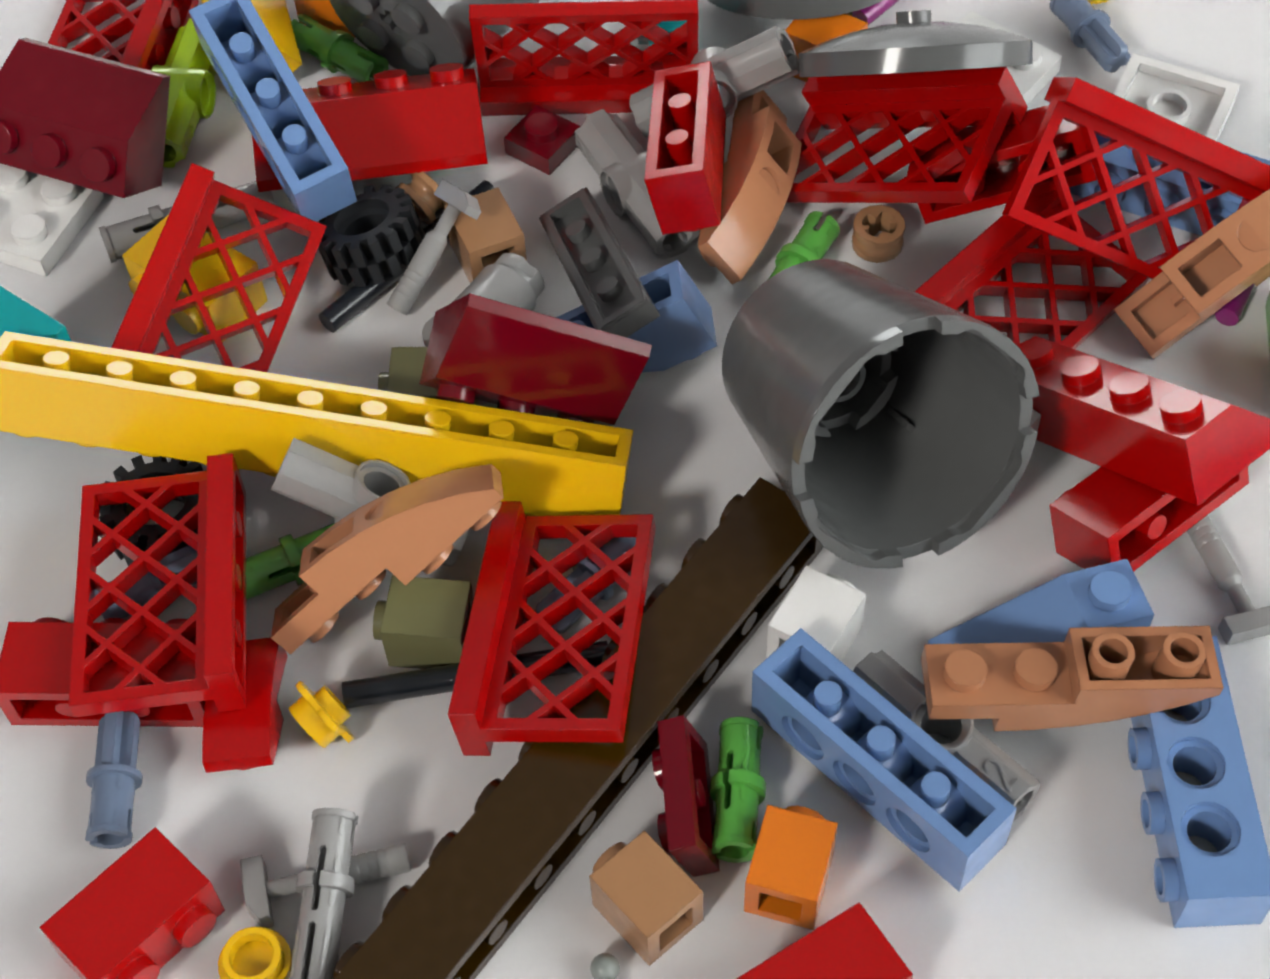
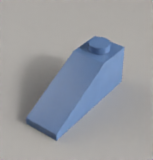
[556,260,717,373]
[928,559,1154,644]

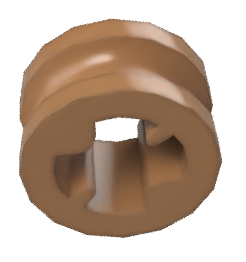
[395,171,448,225]
[852,205,906,263]

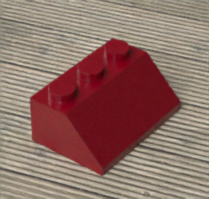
[0,38,170,198]
[419,293,652,426]

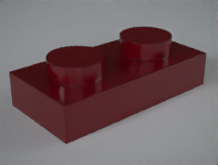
[652,715,720,877]

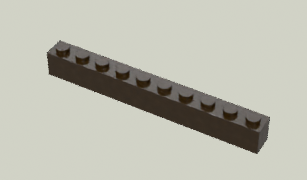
[333,477,822,979]

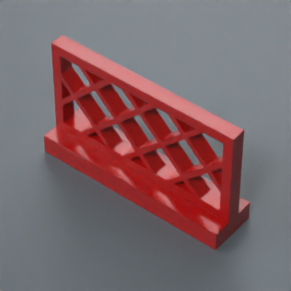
[47,0,199,71]
[469,0,698,116]
[786,66,1028,203]
[1002,77,1270,279]
[111,163,327,372]
[914,191,1149,349]
[68,453,246,717]
[447,501,656,756]

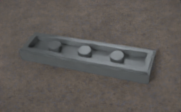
[539,187,660,338]

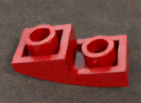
[202,637,287,773]

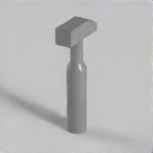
[386,179,481,315]
[1187,515,1270,645]
[240,843,411,928]

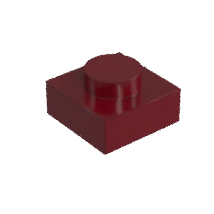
[504,105,581,175]

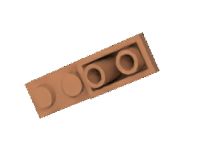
[698,90,802,284]
[1114,189,1270,359]
[271,464,504,655]
[921,626,1224,732]

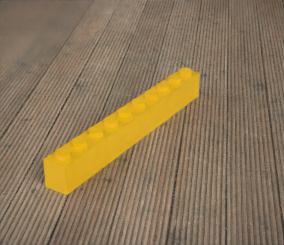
[0,331,634,516]

